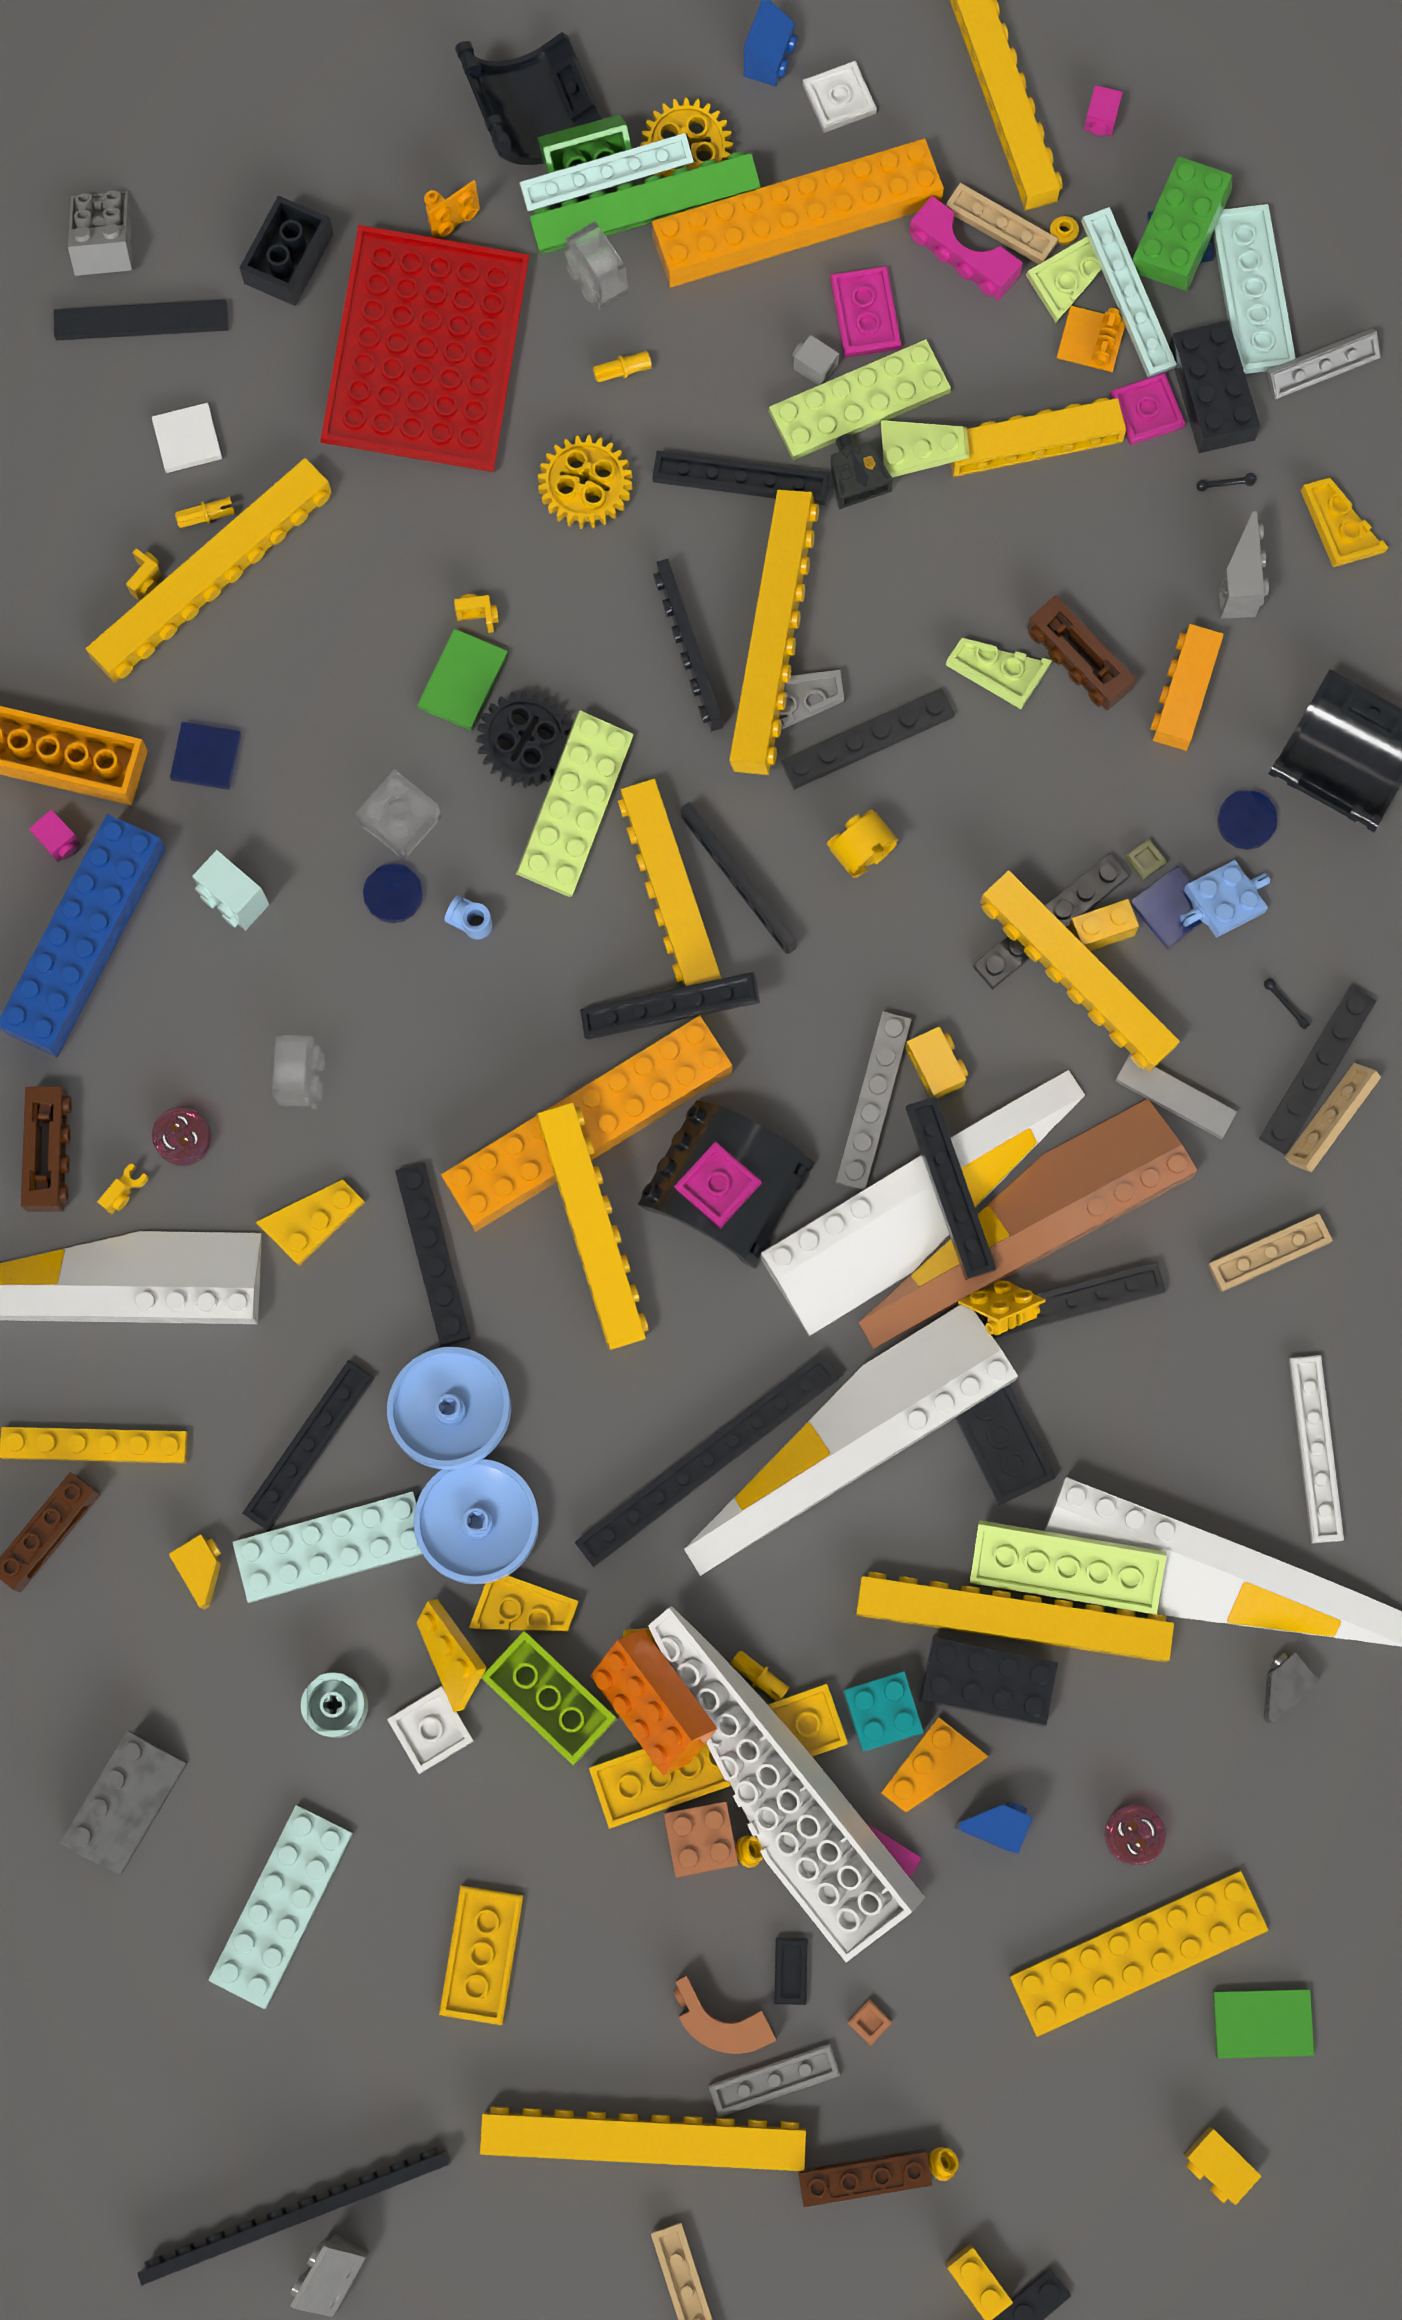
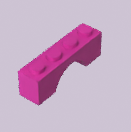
[909,196,1023,301]

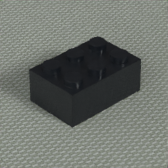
[239,196,334,306]

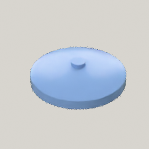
[387,1347,511,1470]
[414,1459,539,1584]

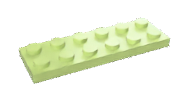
[769,339,951,461]
[516,711,634,897]
[970,1520,1167,1615]

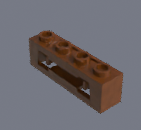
[1027,595,1136,711]
[21,1086,72,1212]
[0,1472,101,1592]
[798,2149,933,2207]

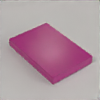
[830,266,901,358]

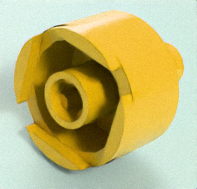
[826,809,899,878]

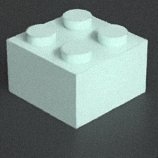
[192,850,269,931]

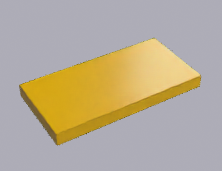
[439,1885,524,2025]

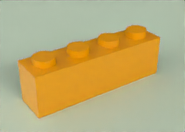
[1150,624,1224,751]

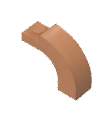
[673,1975,776,2054]

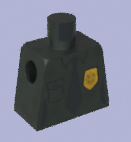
[830,434,893,509]

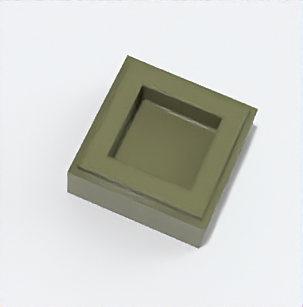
[1124,839,1167,881]

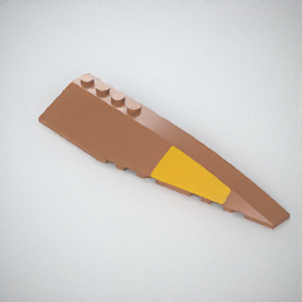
[859,1099,1198,1350]

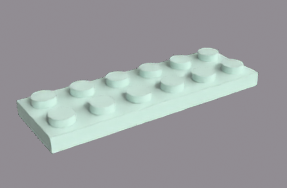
[1213,204,1296,374]
[233,1491,422,1603]
[208,1805,353,2009]

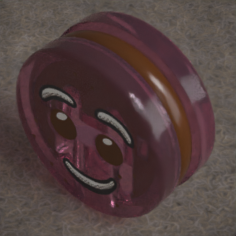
[152,1107,211,1166]
[1104,1805,1166,1865]

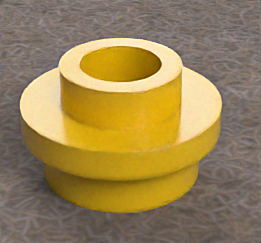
[1050,216,1079,245]
[735,1835,763,1868]
[928,2147,959,2181]

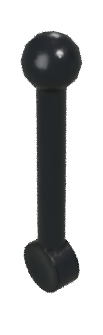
[1196,473,1257,492]
[1264,979,1310,1029]

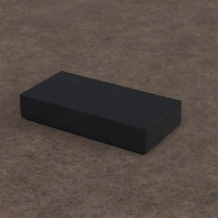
[774,1938,808,2005]

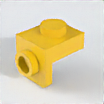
[126,548,163,601]
[454,594,499,633]

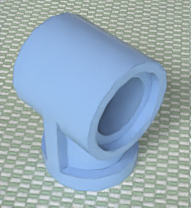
[444,895,493,940]

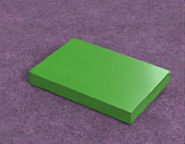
[417,629,508,731]
[1213,1989,1314,2058]

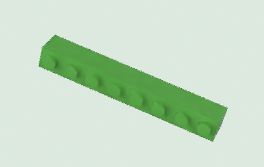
[529,151,761,255]

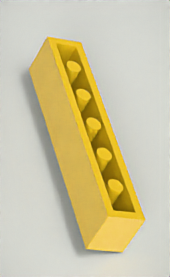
[950,398,1126,477]

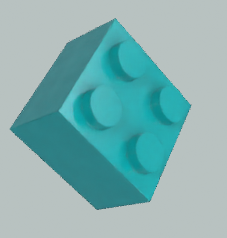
[843,1672,924,1752]

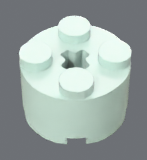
[301,1673,368,1738]

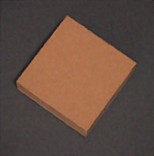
[847,1999,892,2046]

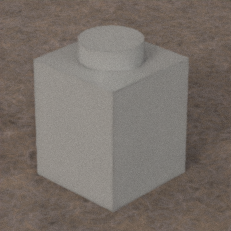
[792,335,839,386]

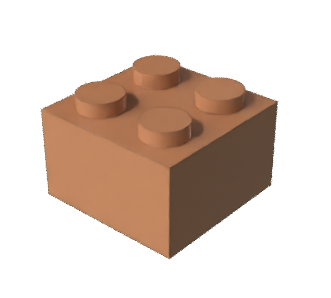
[664,1802,738,1878]

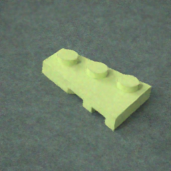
[1026,236,1102,323]
[881,420,970,478]
[946,638,1052,709]

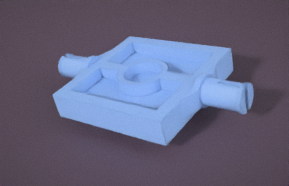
[1180,860,1270,938]

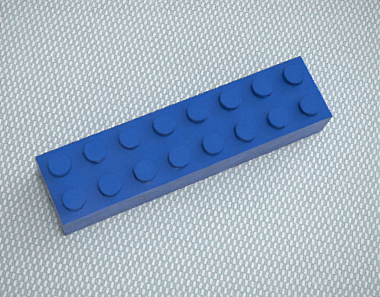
[0,814,166,1057]

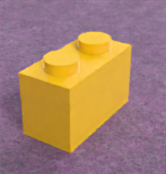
[1068,899,1139,951]
[905,1026,968,1099]
[1183,2127,1262,2205]
[945,2243,1013,2320]

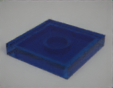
[170,722,241,790]
[1130,866,1203,950]

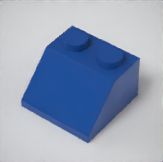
[744,0,798,87]
[955,1801,1033,1854]

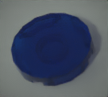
[1217,790,1277,850]
[363,863,423,923]

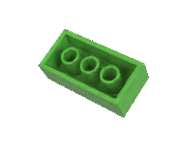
[1133,156,1232,291]

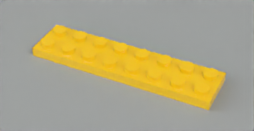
[589,1684,848,1829]
[1009,1871,1269,2037]

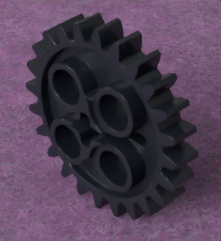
[476,691,571,788]

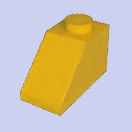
[169,1534,221,1610]

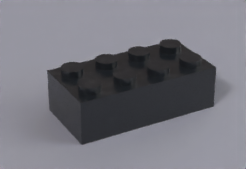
[1169,320,1260,453]
[920,1637,1058,1727]

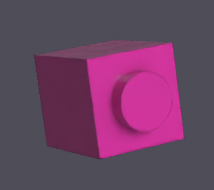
[1084,85,1123,137]
[29,809,80,862]

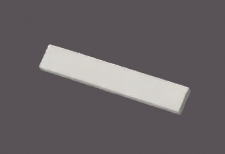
[1289,1355,1344,1544]

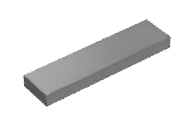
[1267,328,1381,399]
[1115,1053,1237,1140]
[708,2043,840,2118]

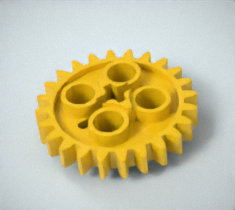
[640,98,733,178]
[538,435,632,529]

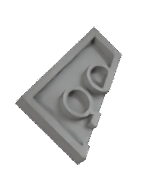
[779,670,844,730]

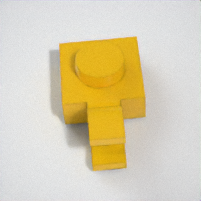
[97,1163,149,1215]

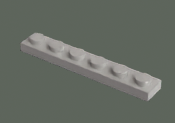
[835,1011,912,1192]

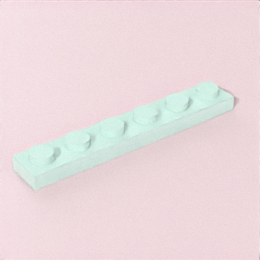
[519,133,694,212]
[1081,207,1177,378]

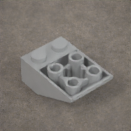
[68,190,133,276]
[1218,511,1269,619]
[290,2234,369,2317]

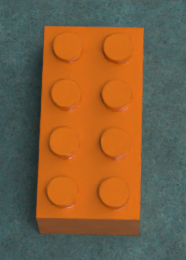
[590,1629,718,1776]

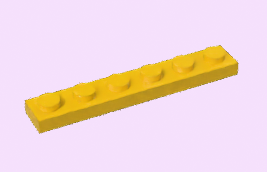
[0,1427,188,1464]

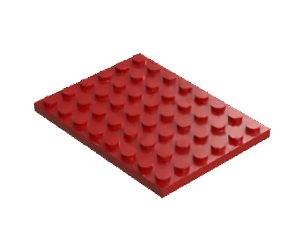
[321,225,529,472]

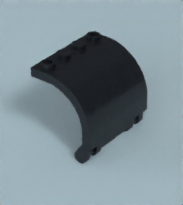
[455,32,602,165]
[1268,670,1402,833]
[637,1100,814,1269]

